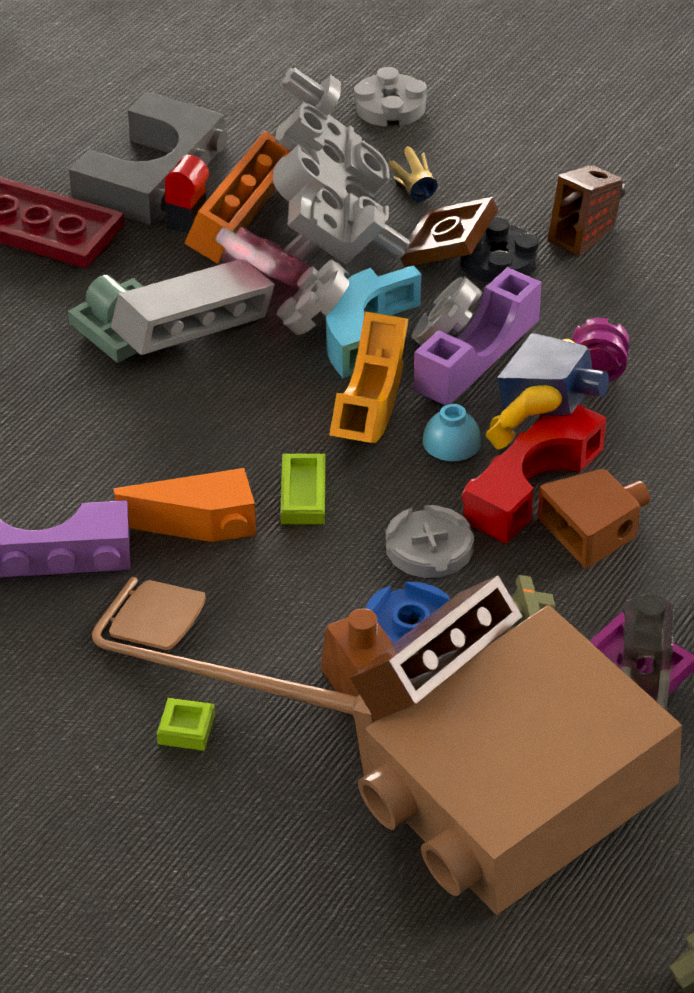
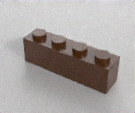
[350,575,522,721]

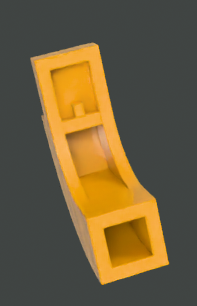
[329,311,409,443]

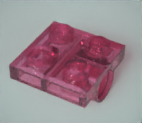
[215,226,310,289]

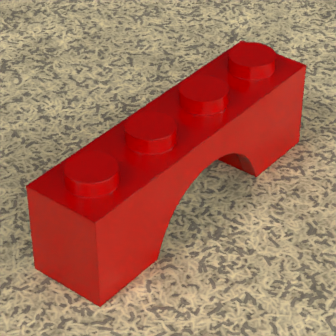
[462,404,606,544]

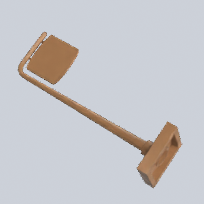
[92,577,375,776]

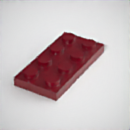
[0,177,125,269]

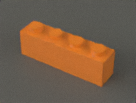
[184,131,291,264]

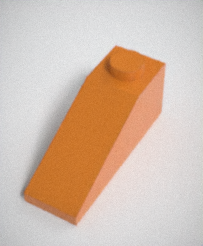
[113,468,256,542]

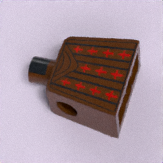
[547,165,625,256]

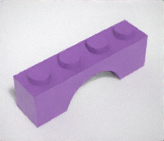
[414,267,542,405]
[0,501,131,577]

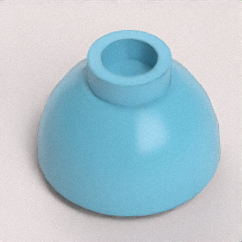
[422,404,482,461]

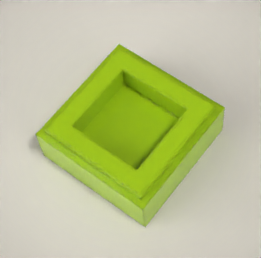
[157,698,215,751]

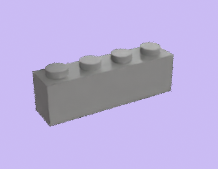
[111,258,275,355]

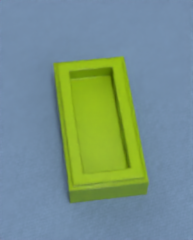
[280,454,326,524]

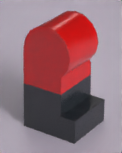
[165,155,209,233]

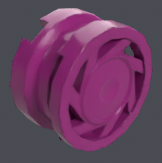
[572,317,630,382]

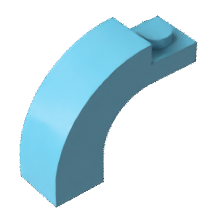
[326,265,421,378]

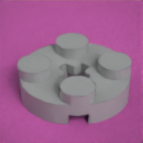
[354,67,427,126]
[276,260,349,335]
[411,277,483,345]

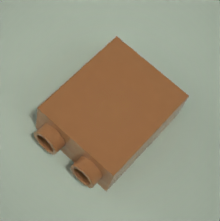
[358,604,682,915]

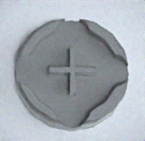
[385,505,474,578]

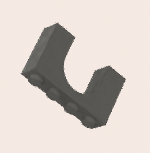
[69,91,228,225]

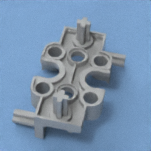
[273,68,410,266]

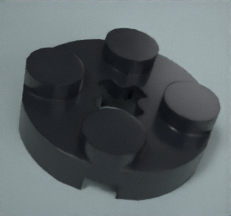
[460,217,538,283]

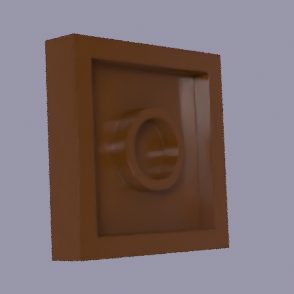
[400,197,498,267]

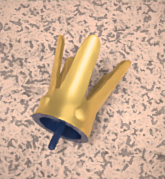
[388,146,438,201]

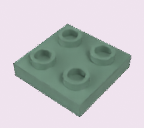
[68,275,143,363]

